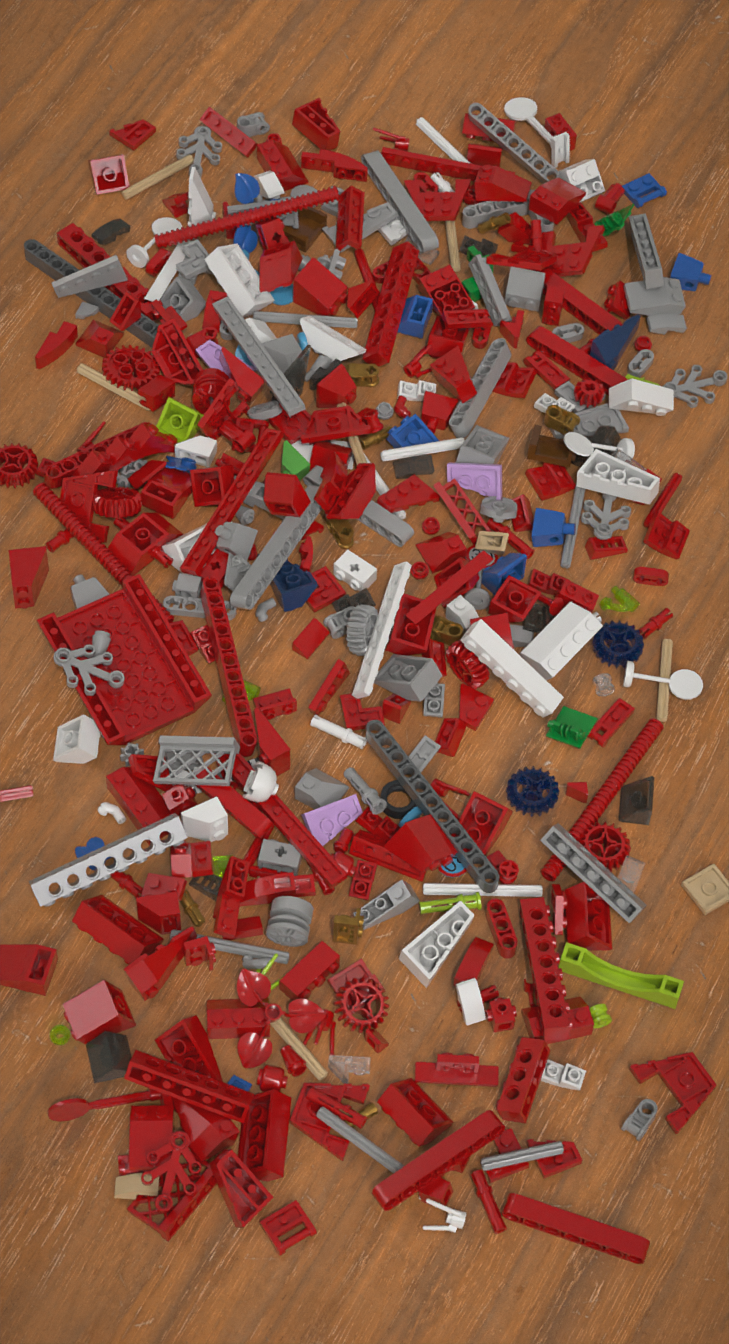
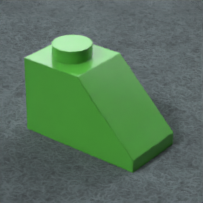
[281,440,310,481]

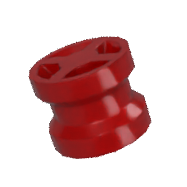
[498,860,519,884]

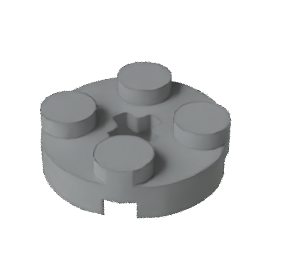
[480,496,517,523]

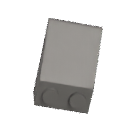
[624,277,686,316]
[456,425,510,464]
[374,654,443,702]

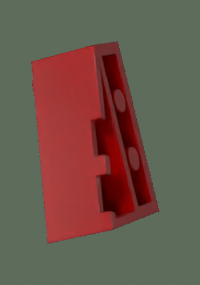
[292,97,340,151]
[209,1149,274,1228]

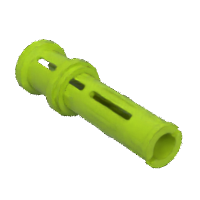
[419,892,482,914]

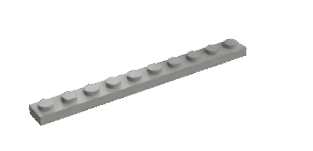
[212,297,306,417]

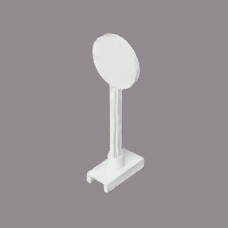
[504,97,570,168]

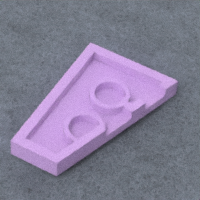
[447,462,502,500]

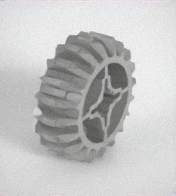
[346,605,378,656]

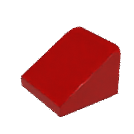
[565,782,588,803]
[365,1028,389,1053]

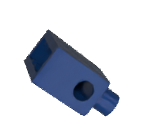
[670,253,712,291]
[531,508,576,547]

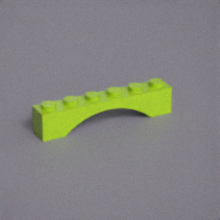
[559,942,684,1009]

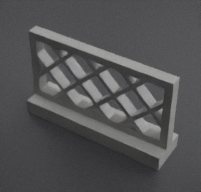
[153,736,240,786]

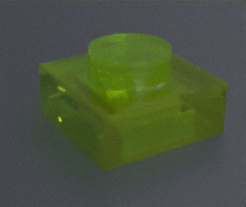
[213,855,233,878]

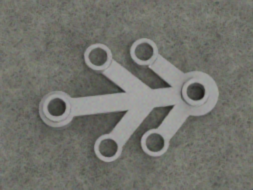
[176,126,222,178]
[662,365,728,408]
[581,493,631,540]
[53,644,124,696]

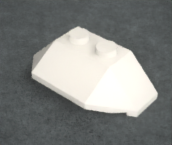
[300,316,366,362]

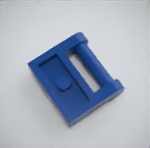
[622,173,667,208]

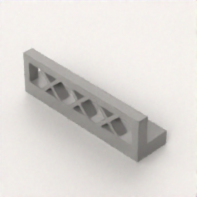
[468,254,512,327]

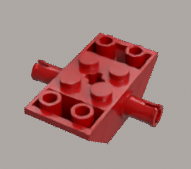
[108,512,184,575]

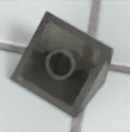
[619,776,655,825]
[86,1031,132,1083]

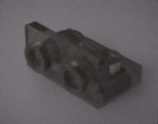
[590,426,621,457]

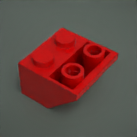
[264,472,311,517]
[136,891,181,935]

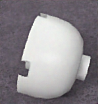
[243,761,279,802]

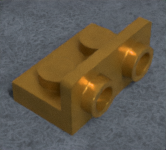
[333,908,364,945]

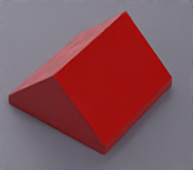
[467,143,503,167]
[309,441,353,472]

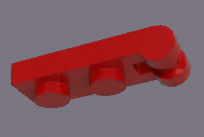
[442,309,493,329]
[523,350,570,390]
[588,698,635,748]

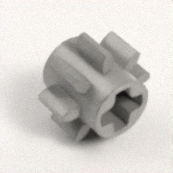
[120,743,144,767]

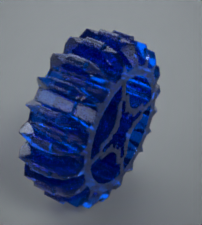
[592,620,644,669]
[506,766,559,817]

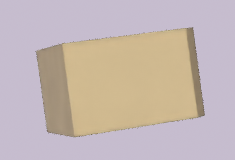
[475,531,509,556]

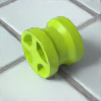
[589,1004,612,1028]

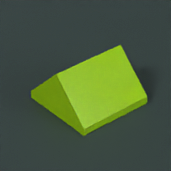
[156,397,200,443]

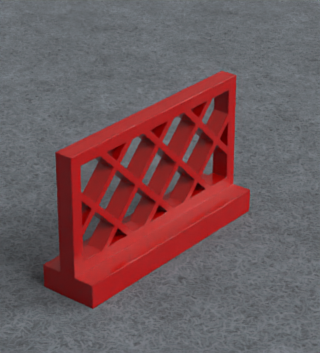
[127,1151,217,1242]

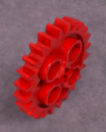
[102,345,160,391]

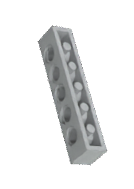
[629,213,664,289]
[540,823,647,923]

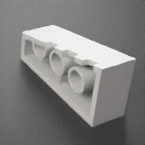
[576,449,660,504]
[399,901,474,988]

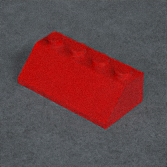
[106,767,173,845]
[72,895,164,965]
[238,1089,292,1182]

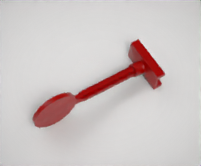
[47,1089,173,1122]

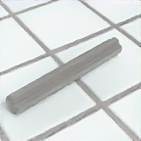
[481,1141,564,1171]

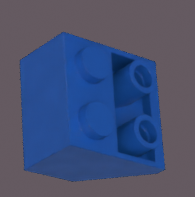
[398,295,433,339]

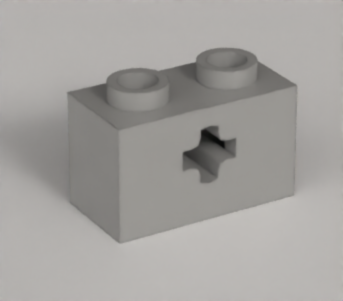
[258,839,302,876]

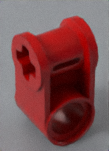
[186,326,218,358]
[356,407,384,433]

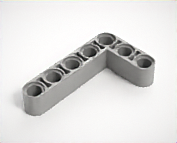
[462,190,554,232]

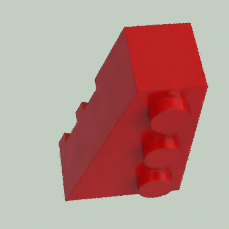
[430,345,477,403]

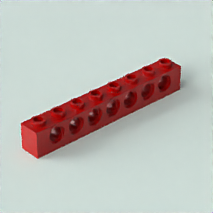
[57,223,163,321]
[362,241,419,367]
[520,897,573,1042]

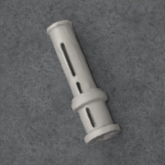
[344,767,387,814]

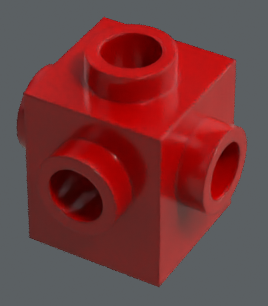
[162,784,197,816]
[486,998,517,1033]

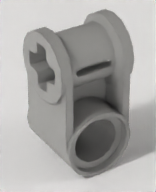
[237,112,270,137]
[323,606,354,639]
[621,1099,657,1141]

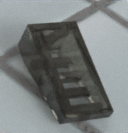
[189,874,222,901]

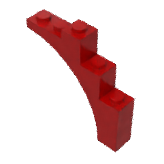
[71,423,178,486]

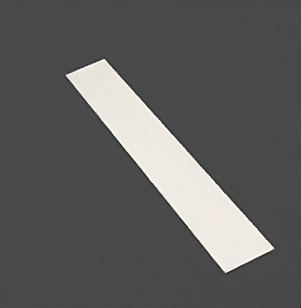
[144,240,192,302]

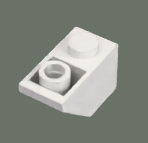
[254,170,285,200]

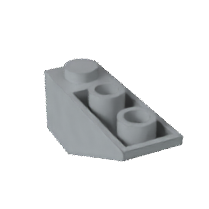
[353,880,420,930]

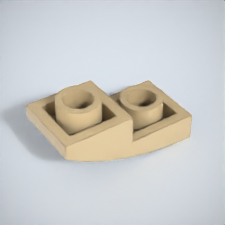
[114,1173,159,1199]

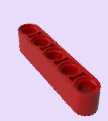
[192,765,274,840]

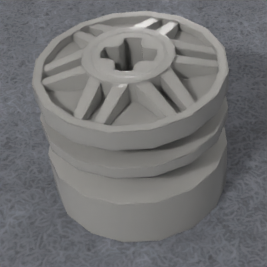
[266,896,314,947]

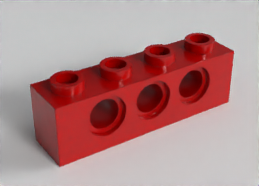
[496,1037,551,1124]

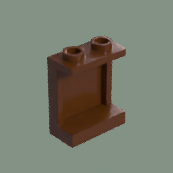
[283,207,327,253]
[527,425,576,467]

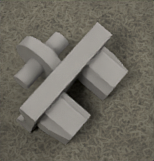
[317,249,347,279]

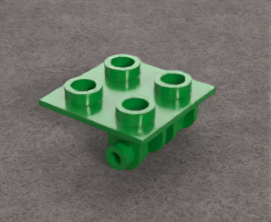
[594,203,634,236]
[546,706,598,749]

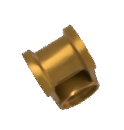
[346,363,379,387]
[544,405,580,436]
[326,519,354,549]
[430,616,463,646]

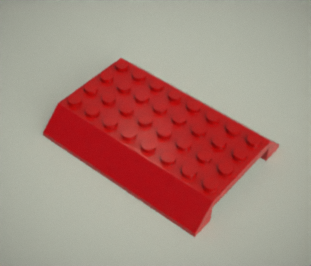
[37,574,212,745]

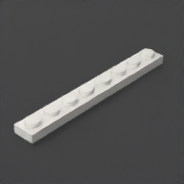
[352,561,412,699]

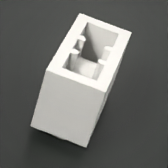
[333,550,377,594]

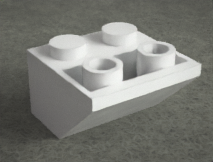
[558,159,605,202]

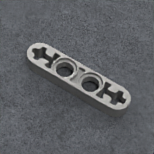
[163,595,237,620]

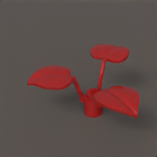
[237,969,326,1068]

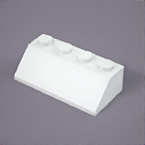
[204,244,275,317]
[520,602,603,680]

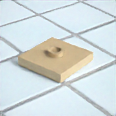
[681,864,729,915]

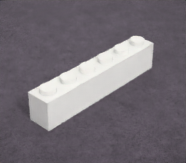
[460,619,564,718]

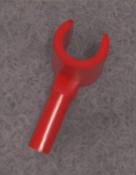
[524,978,535,1007]

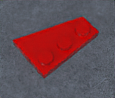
[377,474,441,513]
[308,659,350,715]

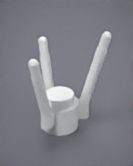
[419,1196,466,1232]

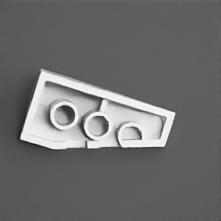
[188,167,216,227]
[162,521,232,575]

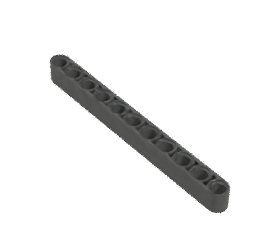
[24,239,159,348]
[366,720,499,893]

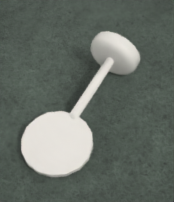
[126,217,182,268]
[564,432,635,463]
[623,661,703,700]

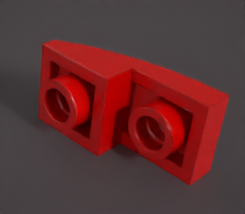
[299,536,313,573]
[527,569,570,595]
[190,625,216,664]
[356,806,400,841]
[349,860,378,901]

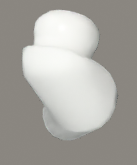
[98,802,127,824]

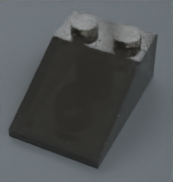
[270,345,311,404]

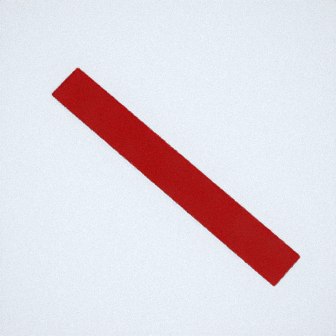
[406,550,494,624]

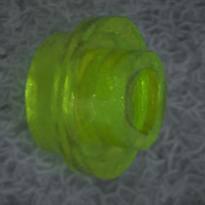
[49,1025,70,1045]

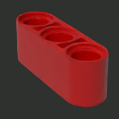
[486,898,518,959]

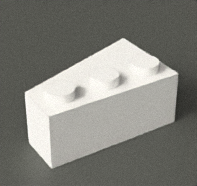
[609,378,674,416]

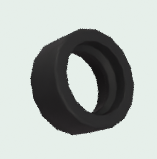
[380,780,417,819]

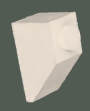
[175,436,217,467]
[445,595,479,634]

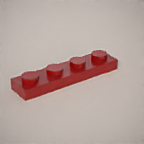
[199,107,258,158]

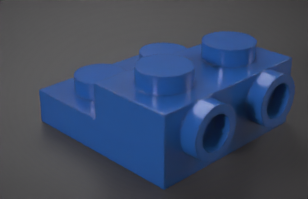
[387,413,439,464]

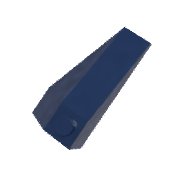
[590,314,641,370]
[257,554,318,612]

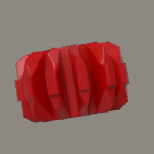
[574,377,605,408]

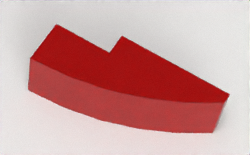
[35,321,78,369]
[453,937,494,986]

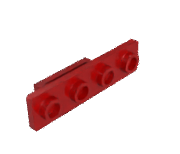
[415,1052,499,1087]

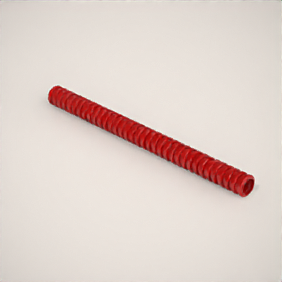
[155,185,340,249]
[33,482,174,623]
[540,718,664,882]

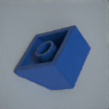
[482,553,527,595]

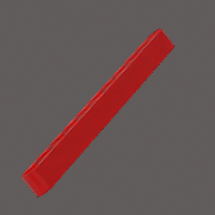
[200,576,257,757]

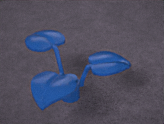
[233,173,280,253]

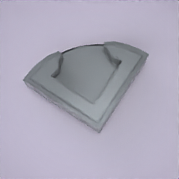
[75,302,99,319]

